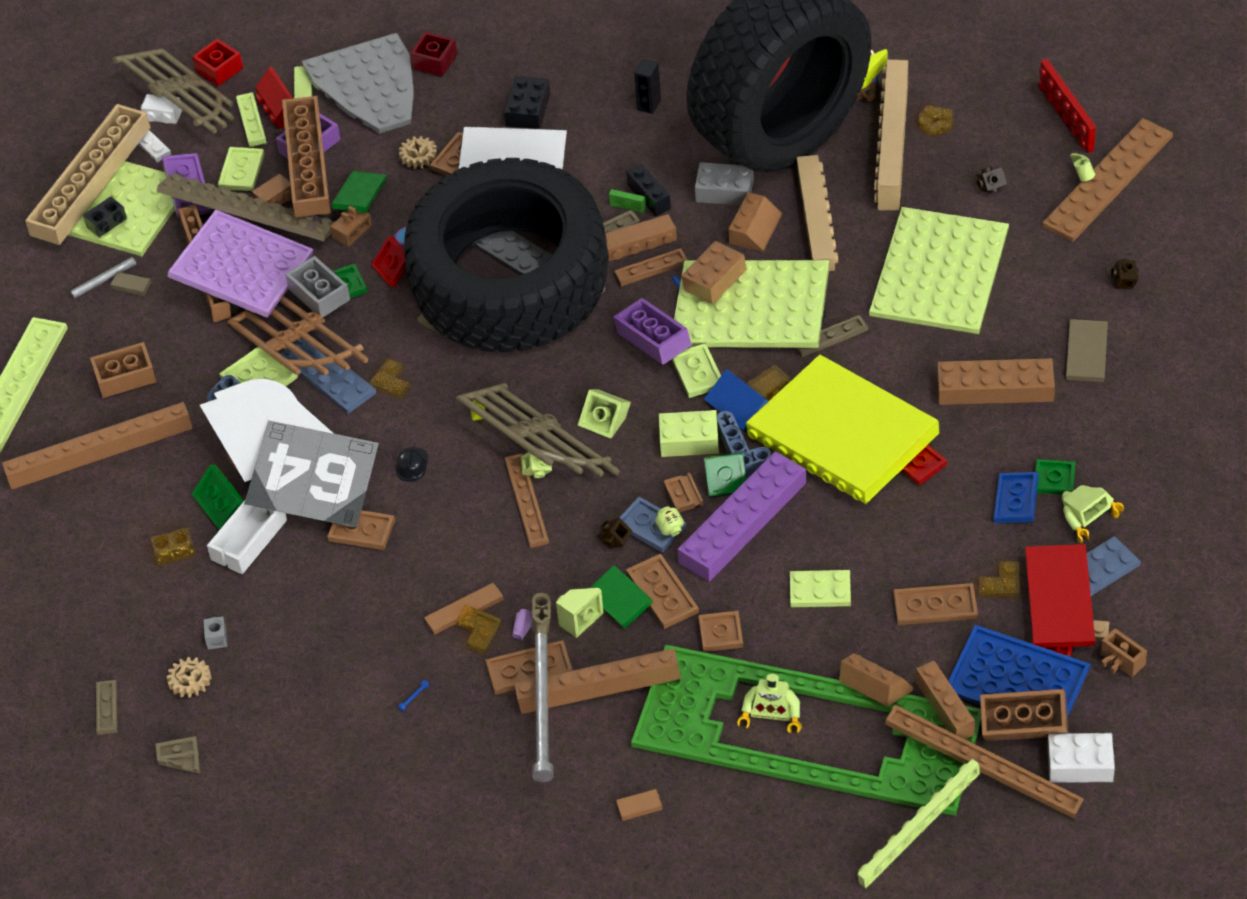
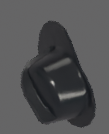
[396,447,428,482]

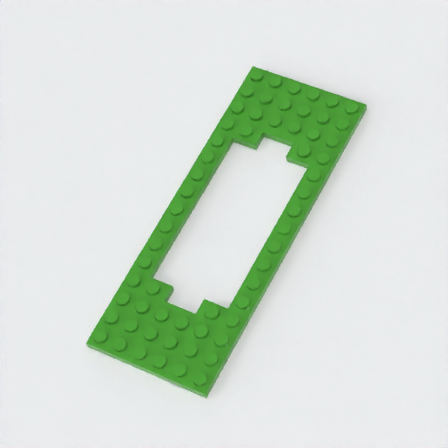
[631,645,982,816]

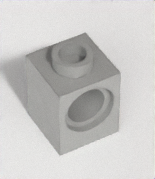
[204,617,228,650]

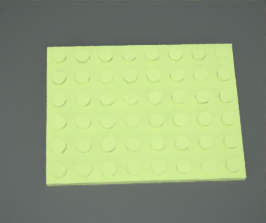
[869,207,1009,334]
[674,260,830,348]

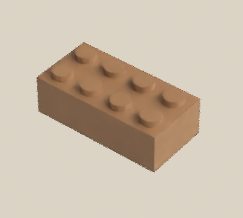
[980,689,1069,741]

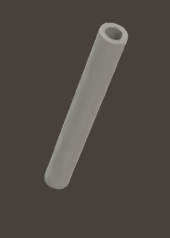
[70,257,136,299]

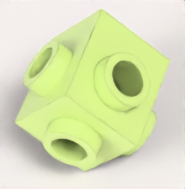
[521,452,553,478]

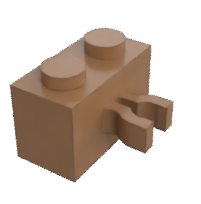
[330,206,372,247]
[1100,628,1147,677]

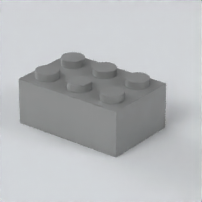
[695,162,754,205]
[285,256,350,318]

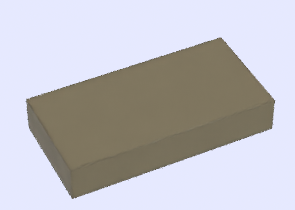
[110,272,151,296]

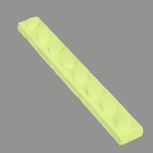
[858,759,980,888]

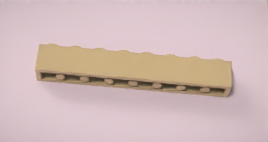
[797,155,838,271]

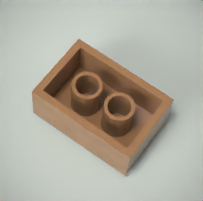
[681,241,747,304]
[90,342,156,398]

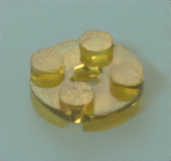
[918,105,954,136]

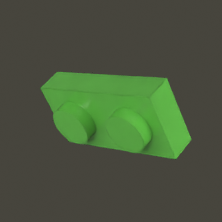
[609,189,646,213]

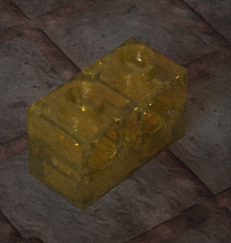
[150,528,196,566]

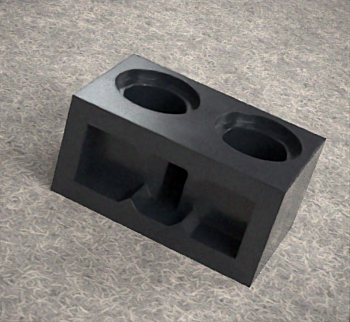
[83,196,127,238]

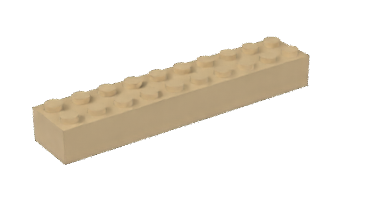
[874,60,908,211]
[25,104,150,245]

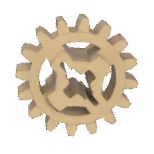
[399,136,437,169]
[167,657,212,698]

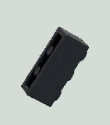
[634,59,661,114]
[626,164,671,216]

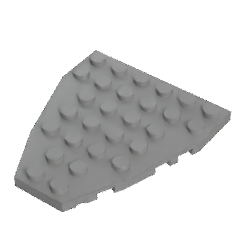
[302,33,414,134]

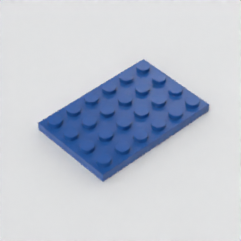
[948,625,1090,717]

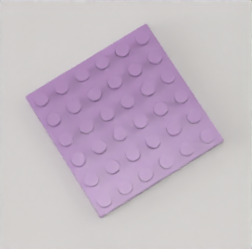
[168,210,313,317]

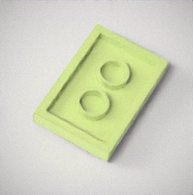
[218,147,264,191]
[671,343,721,398]
[790,570,851,607]

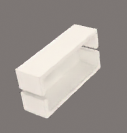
[207,501,287,574]

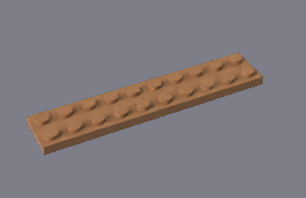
[1042,118,1173,242]

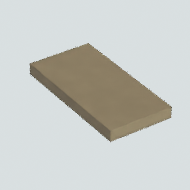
[1066,319,1108,382]

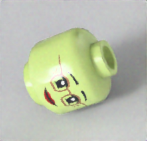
[655,506,684,537]

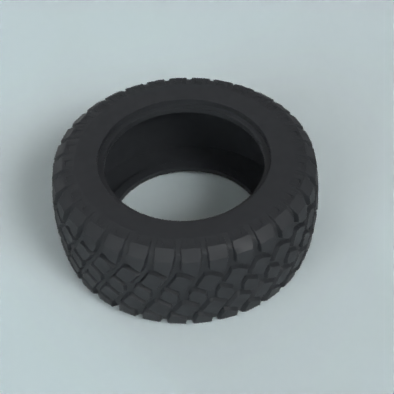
[686,0,872,173]
[404,158,608,352]

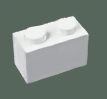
[141,94,182,124]

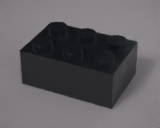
[504,76,551,129]

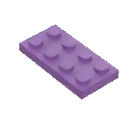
[162,153,213,217]

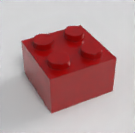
[192,38,243,86]

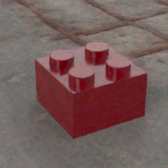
[410,31,457,76]

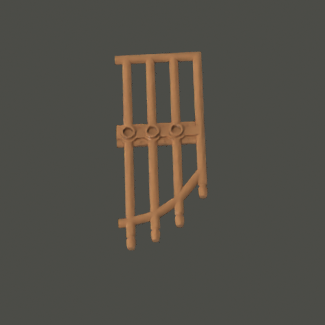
[227,292,368,375]

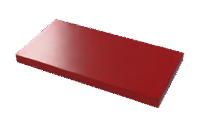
[1025,544,1095,648]

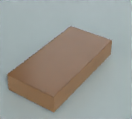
[616,789,662,821]

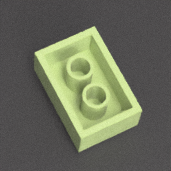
[659,410,719,457]

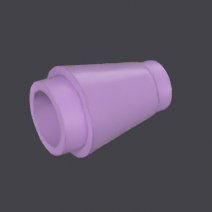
[512,609,531,640]

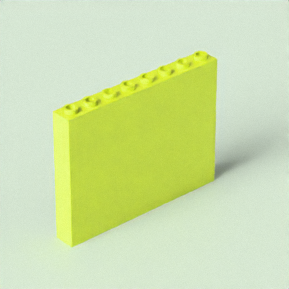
[746,355,939,504]

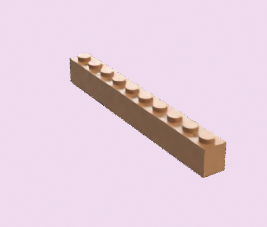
[2,402,193,490]

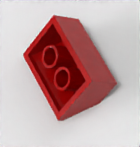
[255,67,293,129]

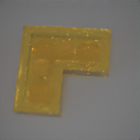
[369,358,411,399]
[979,561,1019,598]
[456,604,502,654]

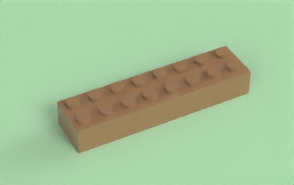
[282,96,331,218]

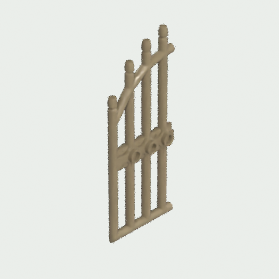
[113,49,234,133]
[456,383,620,477]

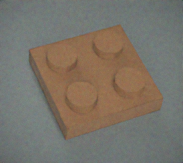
[699,611,743,652]

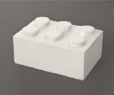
[1047,733,1115,782]

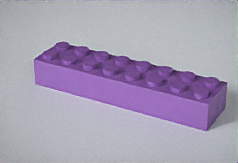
[678,451,806,582]

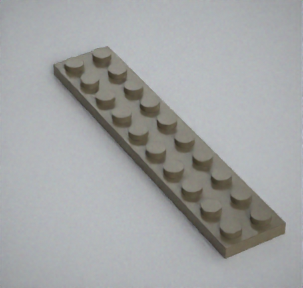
[157,174,333,241]

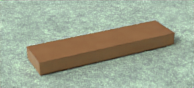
[614,248,688,286]
[424,583,504,635]

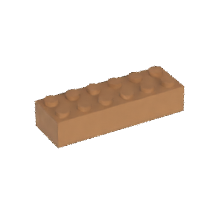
[937,358,1055,405]

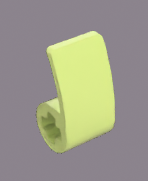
[1070,153,1095,182]

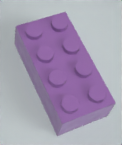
[613,298,692,365]

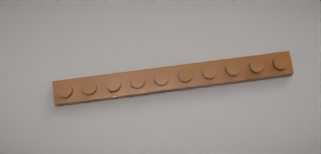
[885,705,1084,819]

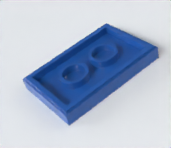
[704,369,768,431]
[993,472,1039,523]

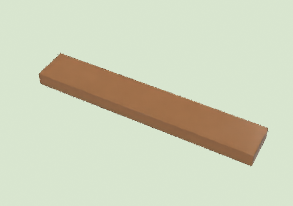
[504,453,549,548]

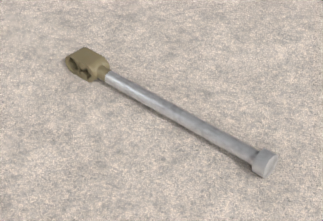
[531,593,553,782]

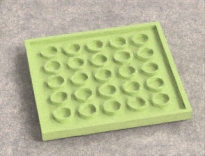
[68,161,175,256]

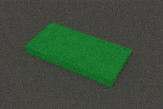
[332,171,387,213]

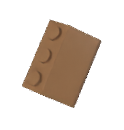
[728,192,782,252]
[839,653,913,707]

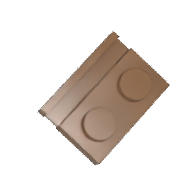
[664,473,703,513]

